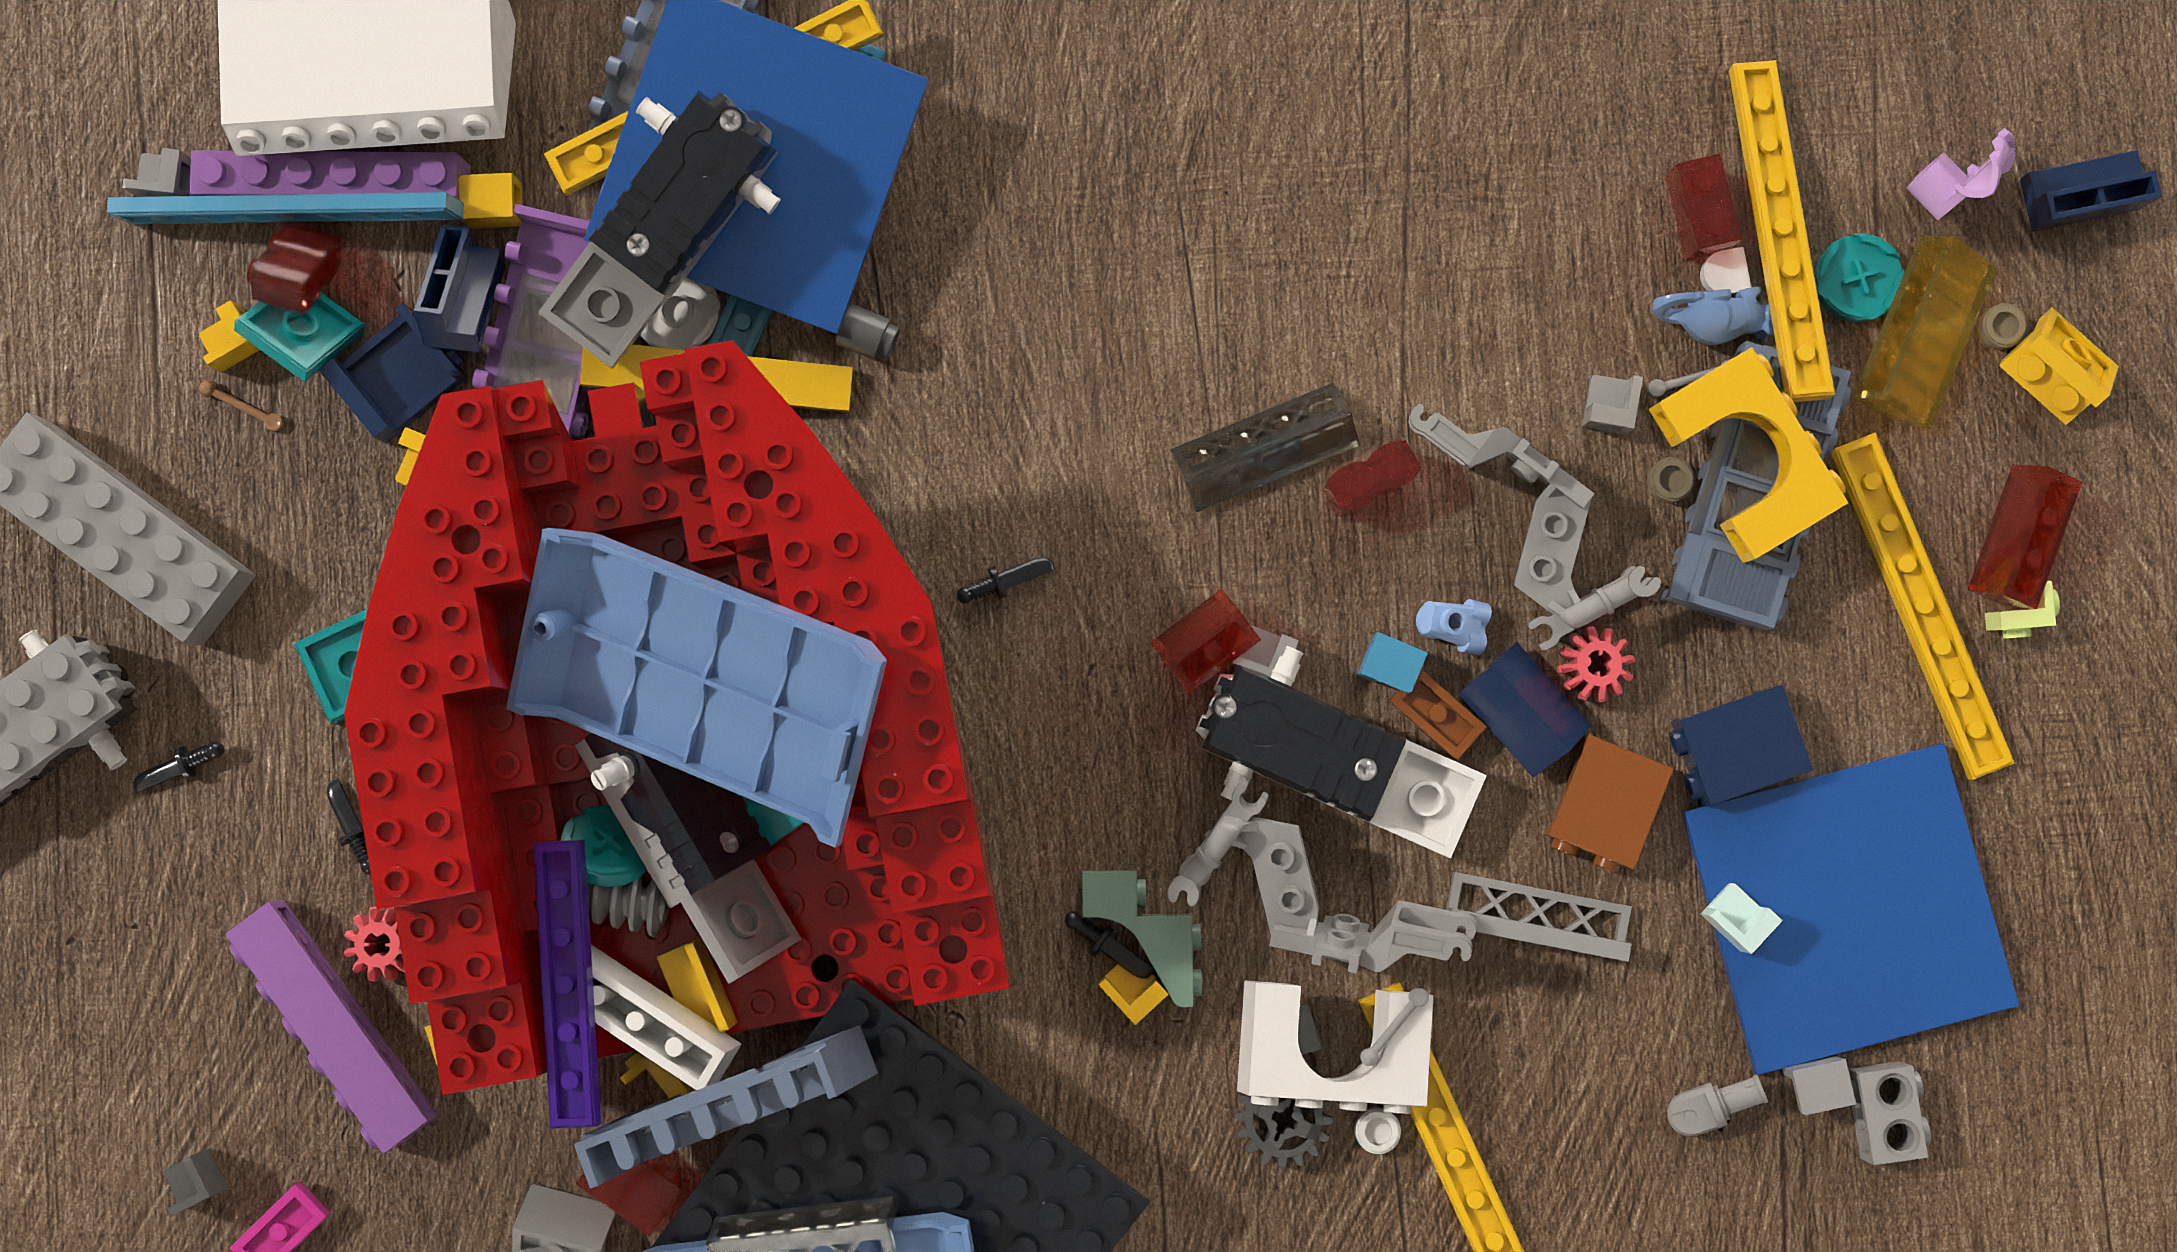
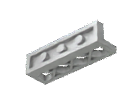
[1446,872,1632,962]

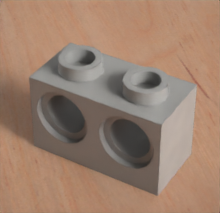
[1848,1061,1931,1165]

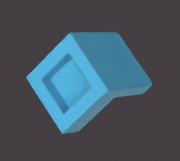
[1356,632,1428,693]

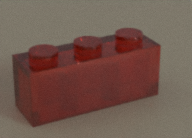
[1967,464,2083,609]

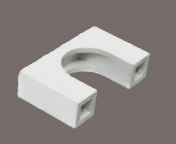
[1237,980,1433,1114]

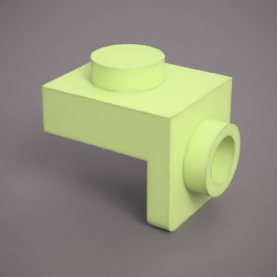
[1985,581,2060,639]

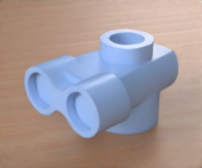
[1416,599,1492,655]

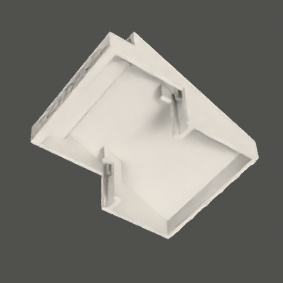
[218,0,516,156]

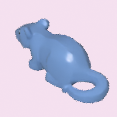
[1652,287,1774,346]

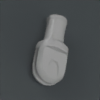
[1667,1075,1768,1136]

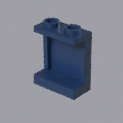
[318,303,468,444]
[1669,685,1813,806]

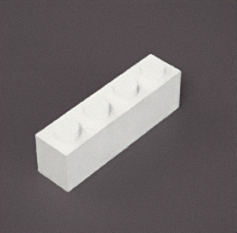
[591,945,741,1090]

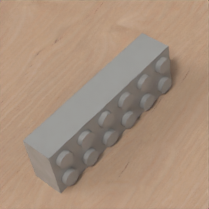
[0,412,256,646]

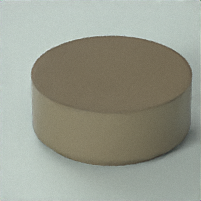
[1978,303,2027,350]
[1647,457,1695,503]

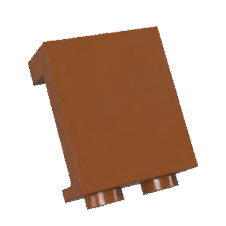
[1543,734,1674,874]

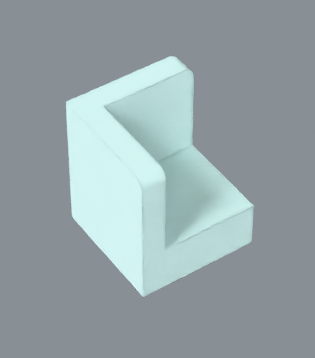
[1701,883,1783,954]

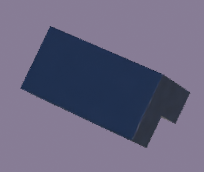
[2020,150,2162,232]
[414,224,505,352]
[1458,642,1592,777]

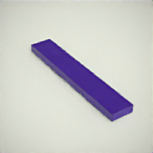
[533,839,601,1129]

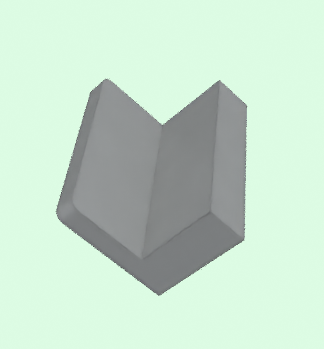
[512,1184,617,1252]

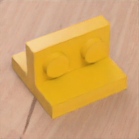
[1999,307,2119,425]

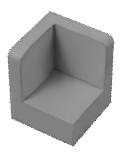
[122,148,191,197]
[1582,375,1643,435]
[1230,625,1299,677]
[1782,1055,1856,1115]

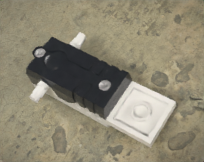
[1195,646,1487,858]

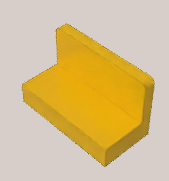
[657,938,738,1032]

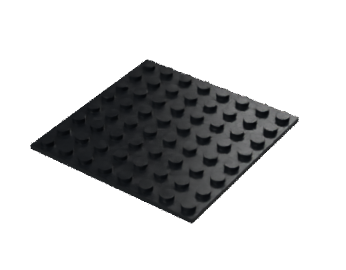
[651,977,1150,1252]

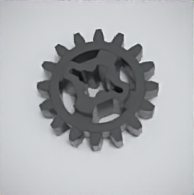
[1234,1093,1333,1169]

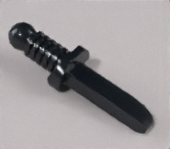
[956,557,1056,604]
[133,741,225,793]
[327,779,371,875]
[1064,911,1155,979]

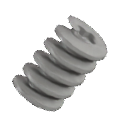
[587,877,670,936]

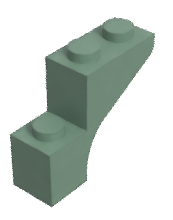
[1082,870,1202,1007]

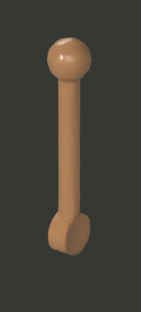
[199,380,285,432]

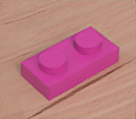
[230,1181,332,1252]

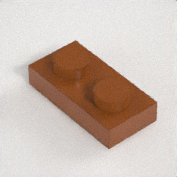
[1388,669,1486,760]

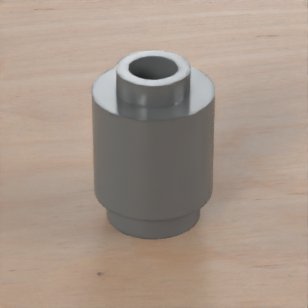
[831,304,900,361]

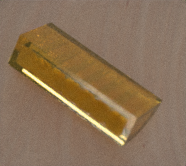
[1853,235,1998,430]

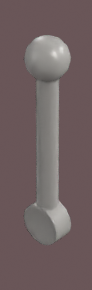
[1647,359,1731,398]
[1360,988,1429,1066]

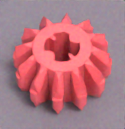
[1556,626,1635,703]
[344,906,405,982]

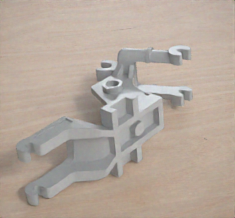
[1408,404,1661,650]
[1167,778,1477,973]

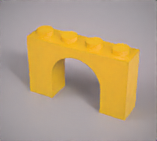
[1649,347,1848,563]

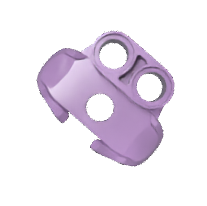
[1906,128,2015,221]

